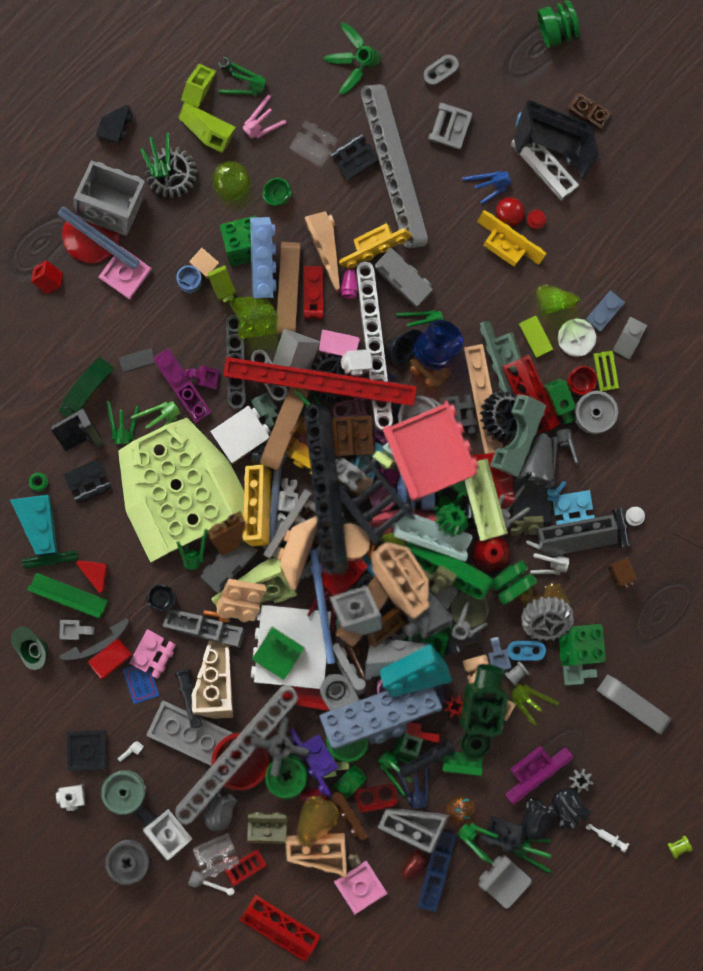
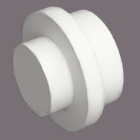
[625,507,645,526]

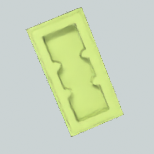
[373,451,398,470]

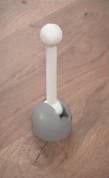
[188,870,235,896]

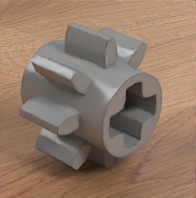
[569,768,593,793]

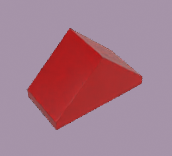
[76,560,108,593]

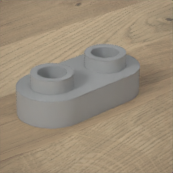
[424,55,458,86]

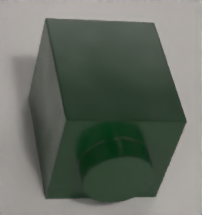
[393,733,423,760]

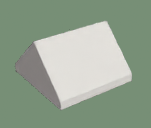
[143,809,192,861]

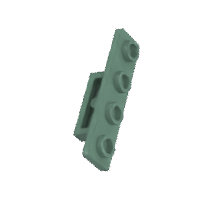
[480,321,521,394]

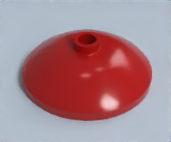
[62,220,120,264]
[211,733,269,790]

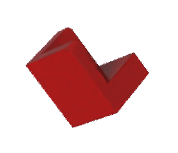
[31,260,63,294]

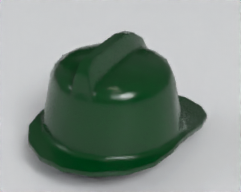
[11,627,49,670]

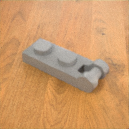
[332,643,365,696]

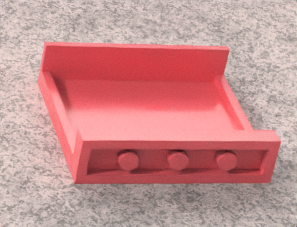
[383,401,479,502]

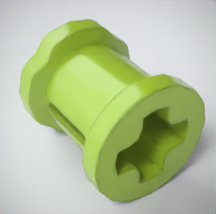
[667,836,693,859]

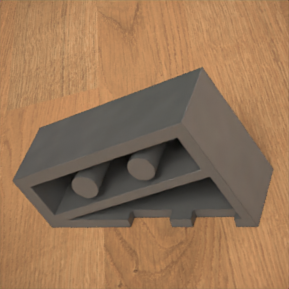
[201,536,259,593]

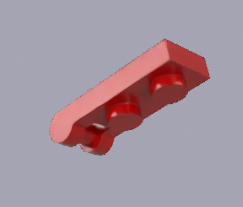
[304,266,323,319]

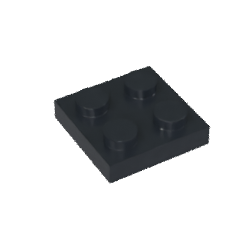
[66,730,107,771]

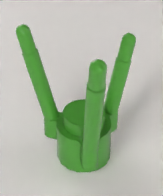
[130,401,180,429]

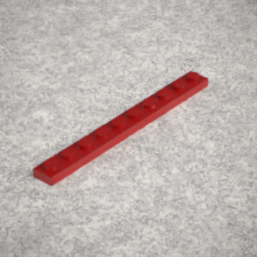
[223,357,417,406]

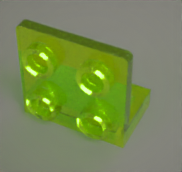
[229,296,278,339]

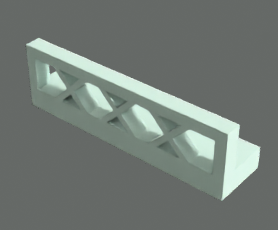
[393,514,472,561]

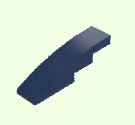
[417,830,457,912]

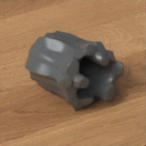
[204,790,237,831]

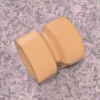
[463,654,489,684]

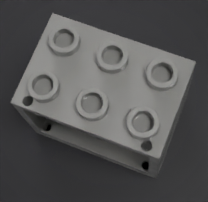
[73,160,145,236]

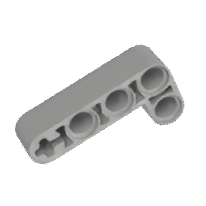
[597,674,672,735]

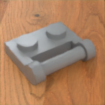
[428,103,472,150]

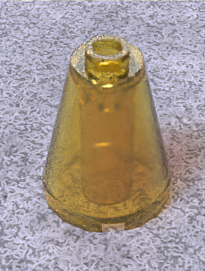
[297,796,339,846]

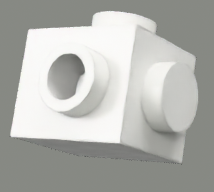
[341,350,373,377]
[56,784,86,811]

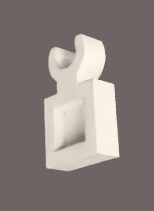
[278,478,298,513]

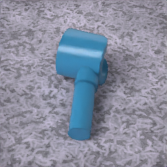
[547,481,566,501]

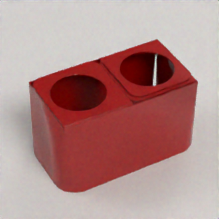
[88,639,133,680]
[355,783,397,812]

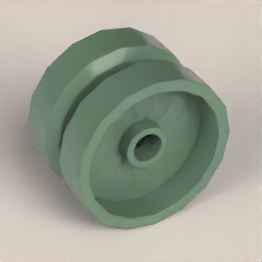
[102,770,146,814]

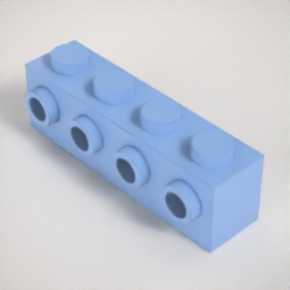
[250,217,276,298]

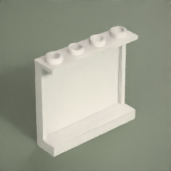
[251,605,331,689]

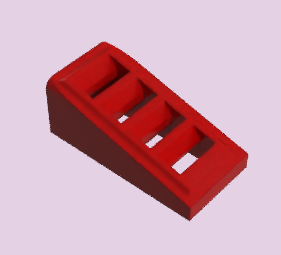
[223,849,267,886]

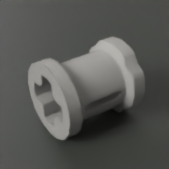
[504,661,530,687]

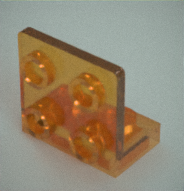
[408,347,452,390]

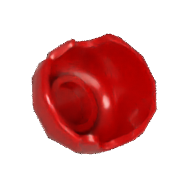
[495,197,525,226]
[568,366,598,396]

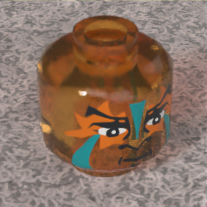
[446,796,474,822]

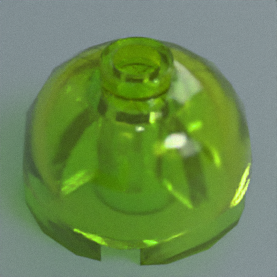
[212,161,250,200]

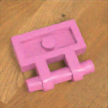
[129,629,176,679]

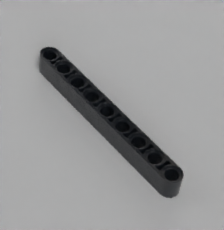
[305,404,348,575]

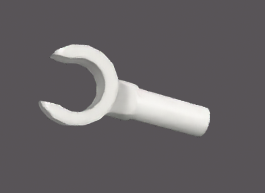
[118,741,144,762]

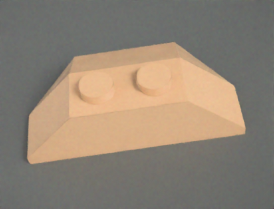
[277,517,318,590]
[372,543,429,618]

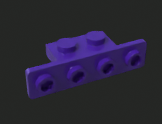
[289,728,339,798]

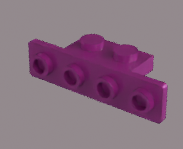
[505,746,574,804]

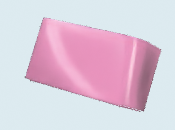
[319,330,360,357]

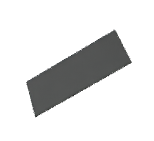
[118,348,155,372]

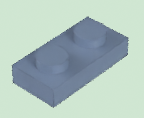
[586,290,625,332]

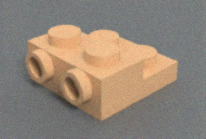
[217,579,266,622]

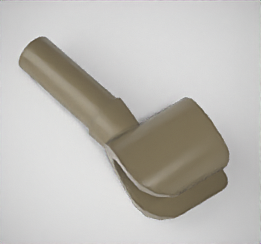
[347,854,361,868]

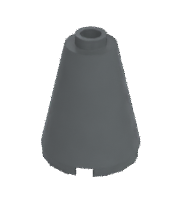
[516,433,555,488]

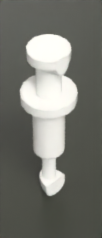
[586,824,629,852]

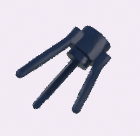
[397,765,429,809]

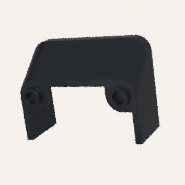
[514,100,599,179]

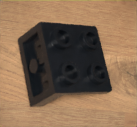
[50,409,105,451]

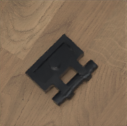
[330,134,379,181]
[63,458,112,504]

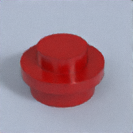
[527,210,546,229]

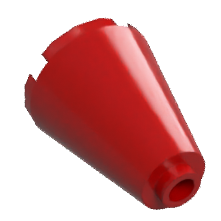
[472,536,511,573]

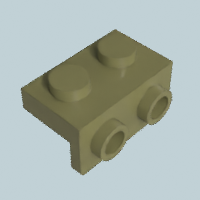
[247,812,287,844]

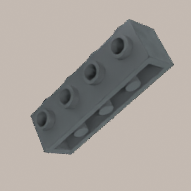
[538,515,618,557]

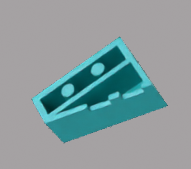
[10,495,58,555]

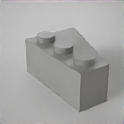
[378,808,450,853]

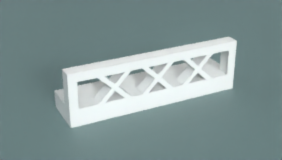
[511,140,578,201]

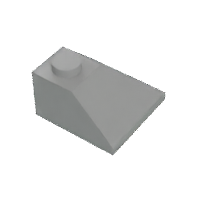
[330,586,382,635]

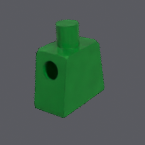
[543,378,576,424]

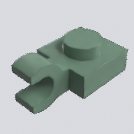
[563,665,597,685]

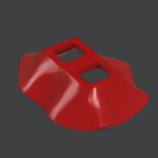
[470,453,514,509]

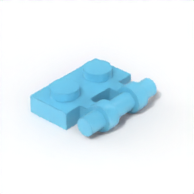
[552,490,595,525]

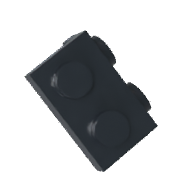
[480,816,527,852]

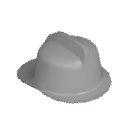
[320,674,359,711]

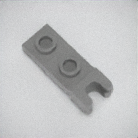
[335,457,366,490]

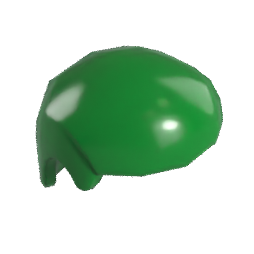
[262,178,291,207]

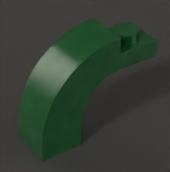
[58,357,115,418]

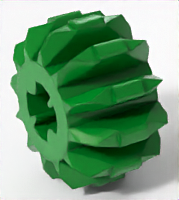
[435,503,469,538]

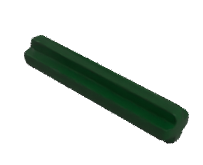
[22,550,79,569]

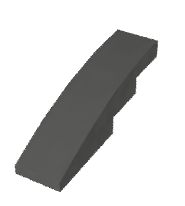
[163,609,245,648]

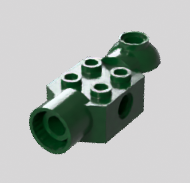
[460,664,508,759]

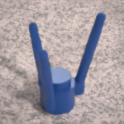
[462,171,511,204]

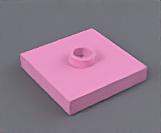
[99,246,152,300]
[334,860,387,914]

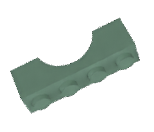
[490,395,546,477]

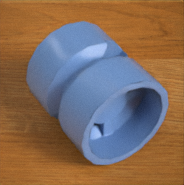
[176,265,203,294]

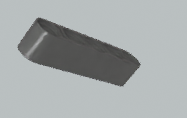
[226,315,246,410]

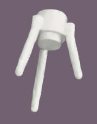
[526,541,569,575]

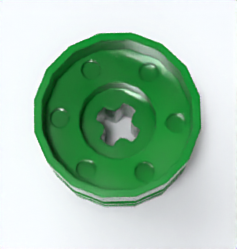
[537,0,580,48]
[265,754,309,798]

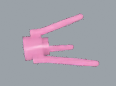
[242,95,286,139]

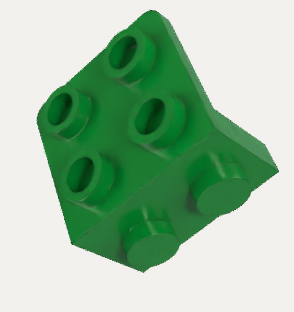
[558,624,606,666]

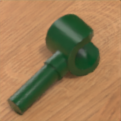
[218,56,240,81]

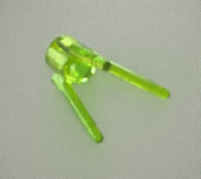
[510,683,559,726]

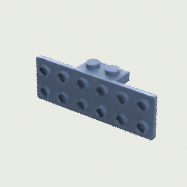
[320,687,442,749]

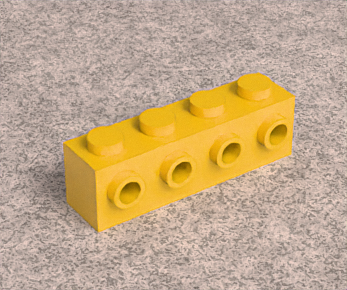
[242,465,272,547]

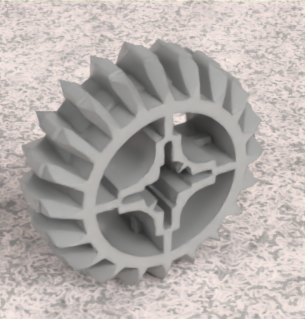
[145,146,197,198]
[521,596,574,642]

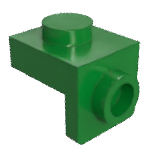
[333,765,367,799]

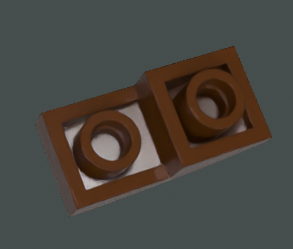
[567,92,611,129]

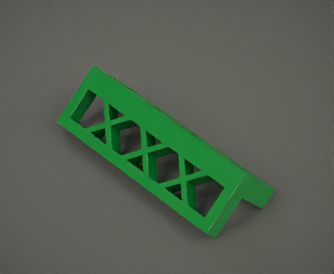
[27,573,108,618]

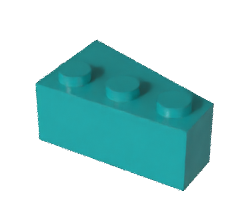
[379,644,452,697]

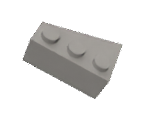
[375,248,433,309]
[365,639,429,680]

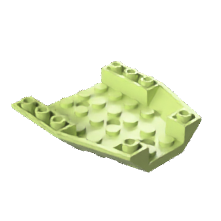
[118,418,245,562]

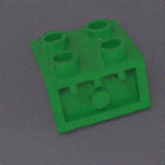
[220,216,257,267]
[252,626,305,680]

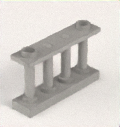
[263,489,345,580]

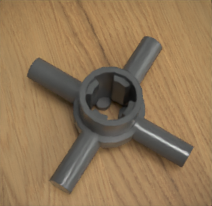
[251,717,308,776]

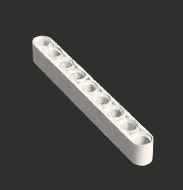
[356,262,393,432]

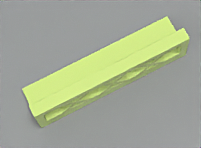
[465,459,507,541]

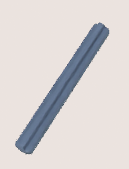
[58,206,140,269]

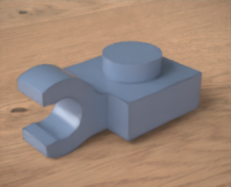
[488,637,511,670]

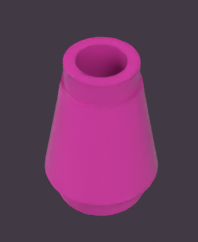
[340,269,359,299]

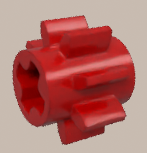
[444,695,463,718]

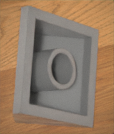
[273,328,320,370]

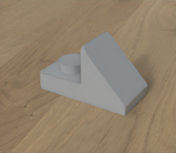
[613,317,647,360]

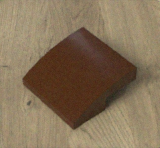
[332,415,375,457]

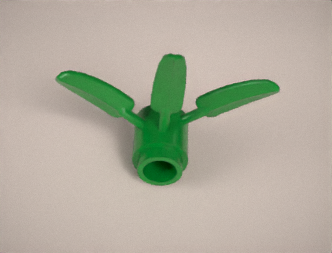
[323,23,381,94]

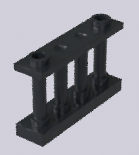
[338,455,416,547]

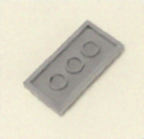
[146,700,233,765]

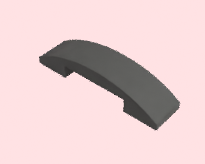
[59,618,130,660]

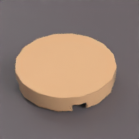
[343,524,370,561]

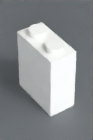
[210,406,271,464]

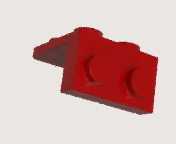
[311,558,368,596]

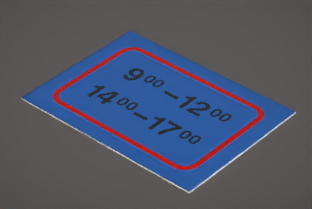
[123,666,159,704]

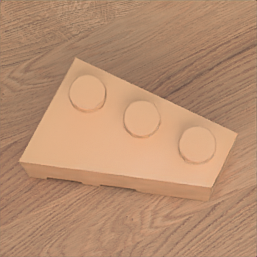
[286,833,346,877]

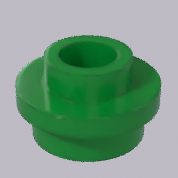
[29,472,48,492]

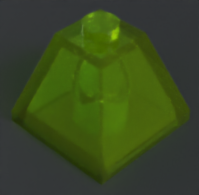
[534,284,580,315]

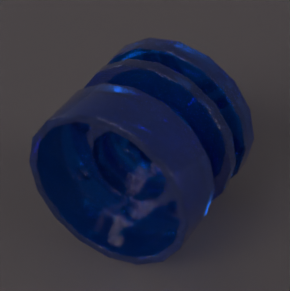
[413,320,464,370]

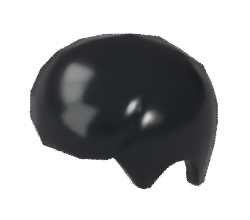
[146,584,176,613]

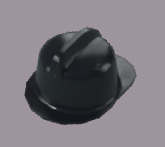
[384,329,425,367]

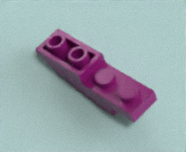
[152,348,211,423]

